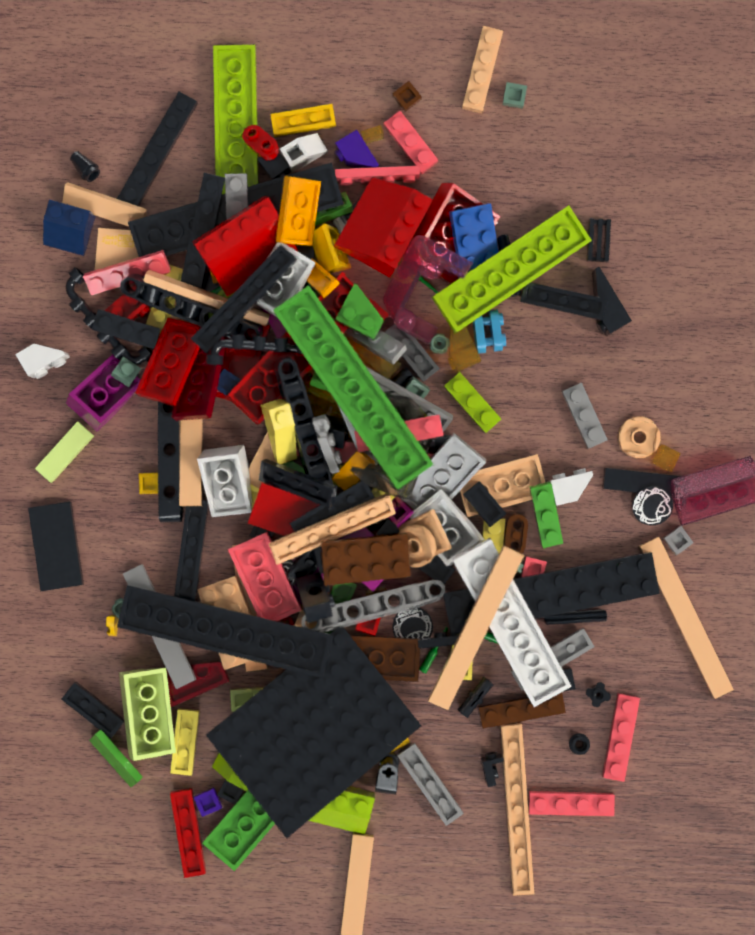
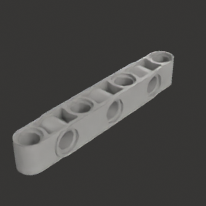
[302,580,445,632]

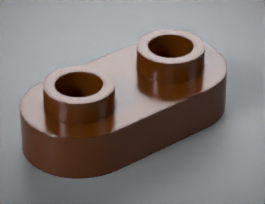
[504,514,528,554]

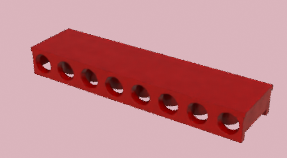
[226,271,373,425]

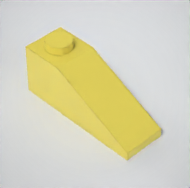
[261,399,297,464]

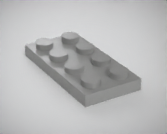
[398,433,486,510]

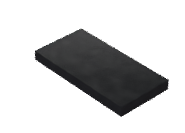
[28,501,84,591]

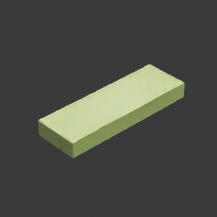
[35,421,94,483]

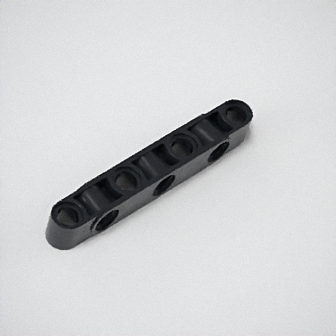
[120,274,264,341]
[274,357,333,484]
[158,402,183,523]

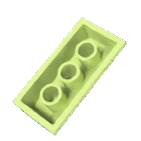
[119,667,176,761]

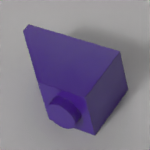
[334,130,379,168]

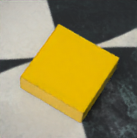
[139,472,158,494]

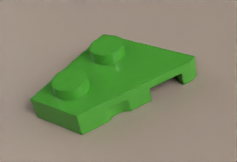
[335,283,384,340]

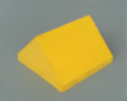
[312,224,351,274]

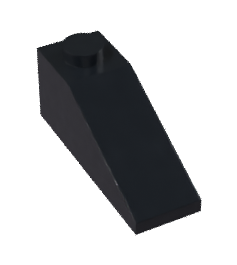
[592,267,632,336]

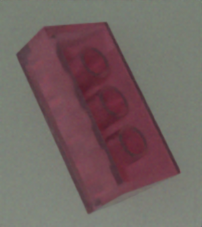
[671,456,755,526]

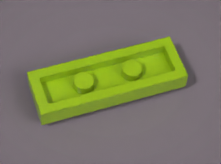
[444,372,501,433]

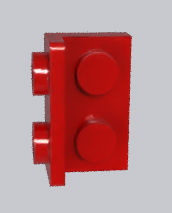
[105,285,151,320]

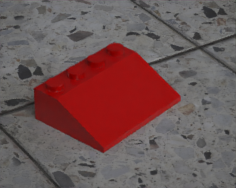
[334,177,433,278]
[402,183,500,285]
[192,196,298,297]

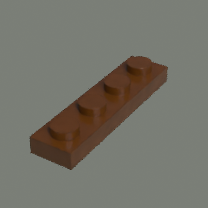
[478,692,566,729]

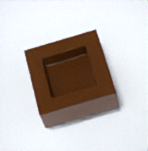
[392,81,422,112]

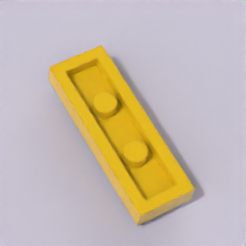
[270,104,336,137]

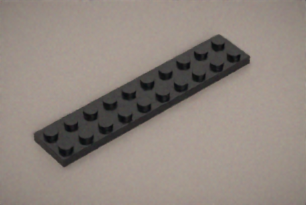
[128,162,344,257]
[443,552,660,636]
[117,585,334,678]

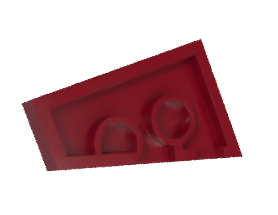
[160,662,230,707]

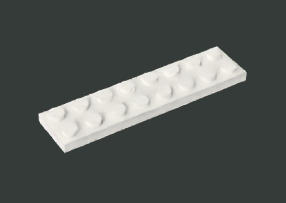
[452,538,572,707]

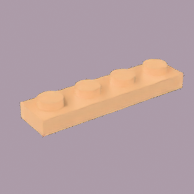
[462,26,503,114]

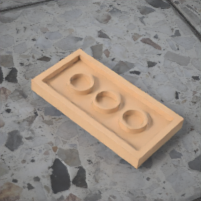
[460,454,546,517]
[197,575,251,670]

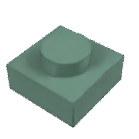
[502,82,527,109]
[111,357,142,387]
[404,376,430,399]

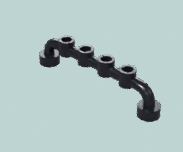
[66,267,153,365]
[205,335,315,372]

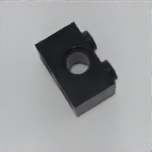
[295,572,335,623]

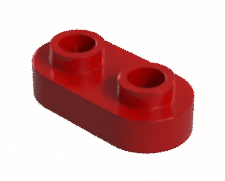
[242,125,279,160]

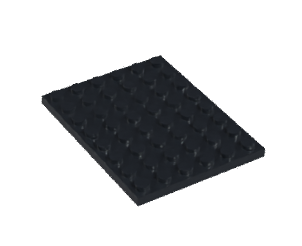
[206,626,421,839]

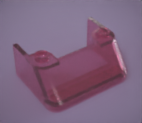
[383,235,473,345]

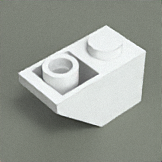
[280,133,328,173]
[15,344,70,379]
[548,468,593,506]

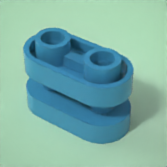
[472,309,506,354]

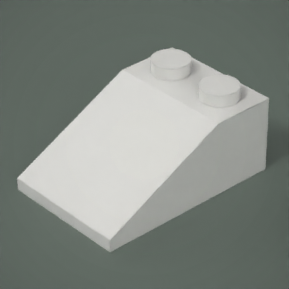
[256,242,315,318]
[197,445,252,517]
[410,489,485,566]

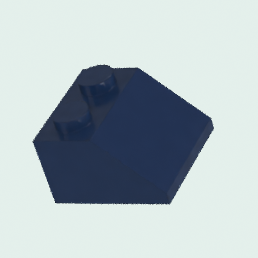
[43,200,96,256]

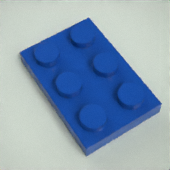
[449,203,498,275]

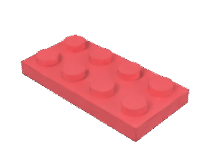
[228,532,302,621]

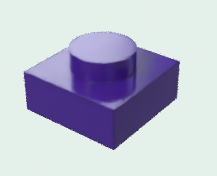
[194,787,223,817]

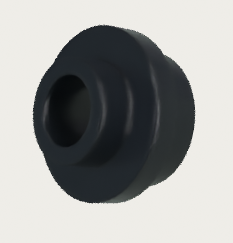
[569,733,590,755]

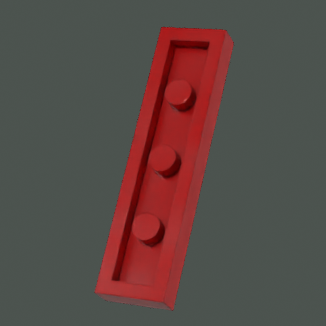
[170,788,206,878]

